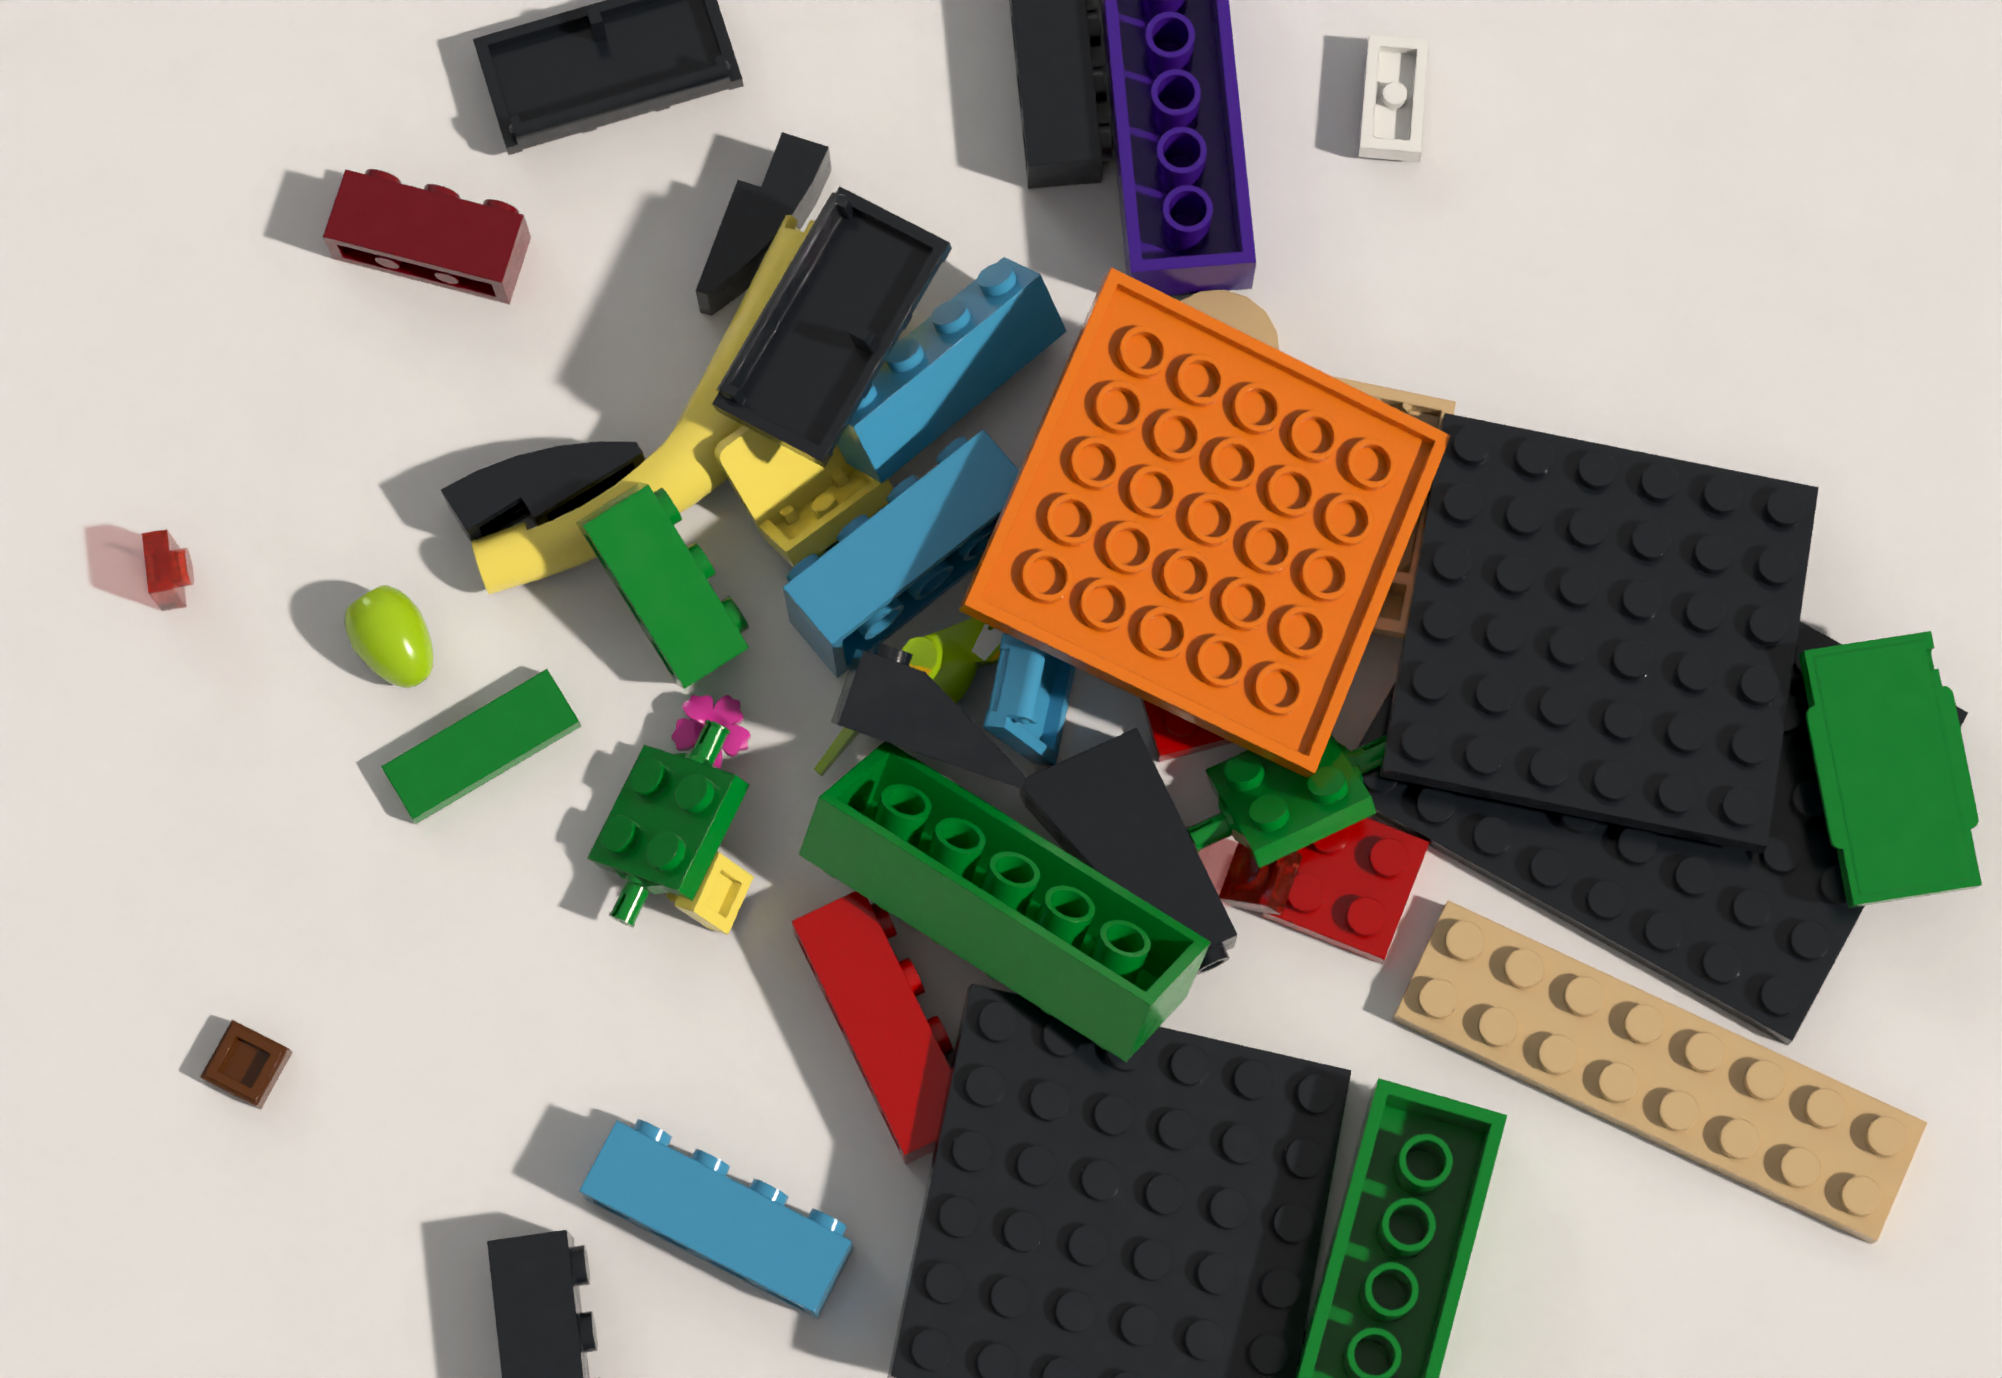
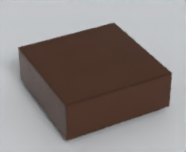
[200,1020,293,1109]

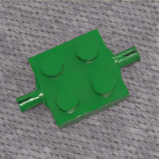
[587,720,750,928]
[1186,733,1386,868]

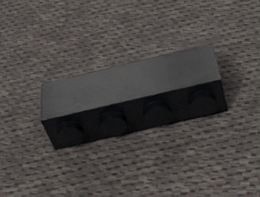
[1009,0,1113,189]
[487,1230,600,1378]

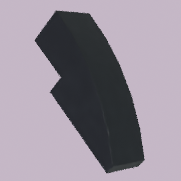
[695,132,831,316]
[441,441,645,544]

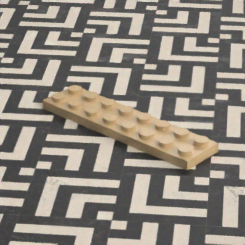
[1392,900,1928,1244]

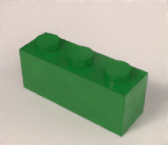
[576,482,749,689]

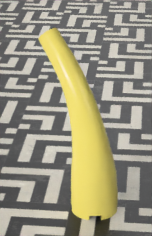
[471,215,815,595]

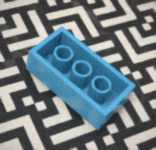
[783,429,1019,678]

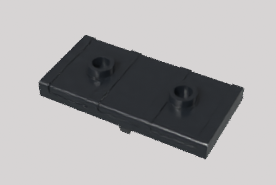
[473,0,744,155]
[712,186,952,468]

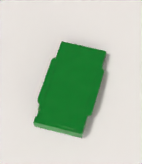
[1799,631,1982,908]

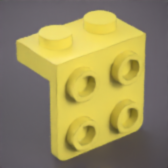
[714,425,893,567]

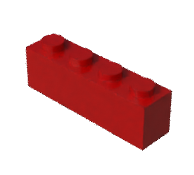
[791,891,953,1165]

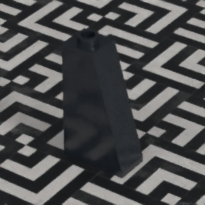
[1020,728,1237,975]

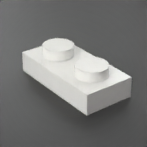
[1358,34,1430,162]

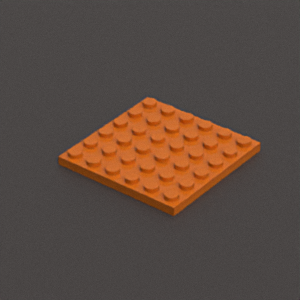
[958,267,1451,778]

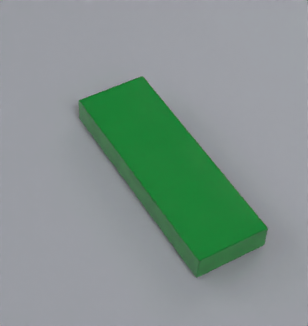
[381,669,581,824]

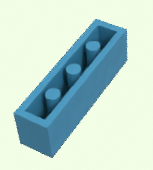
[837,257,1067,483]
[579,1119,854,1319]

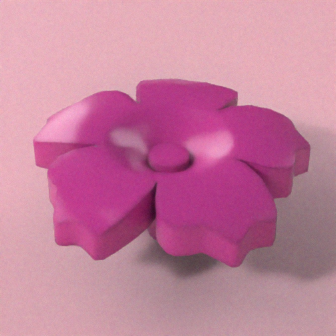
[671,695,751,769]

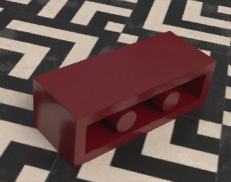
[323,169,531,304]

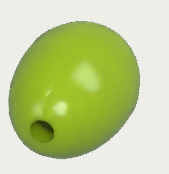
[344,585,433,688]

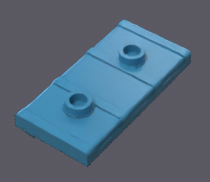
[983,633,1076,766]

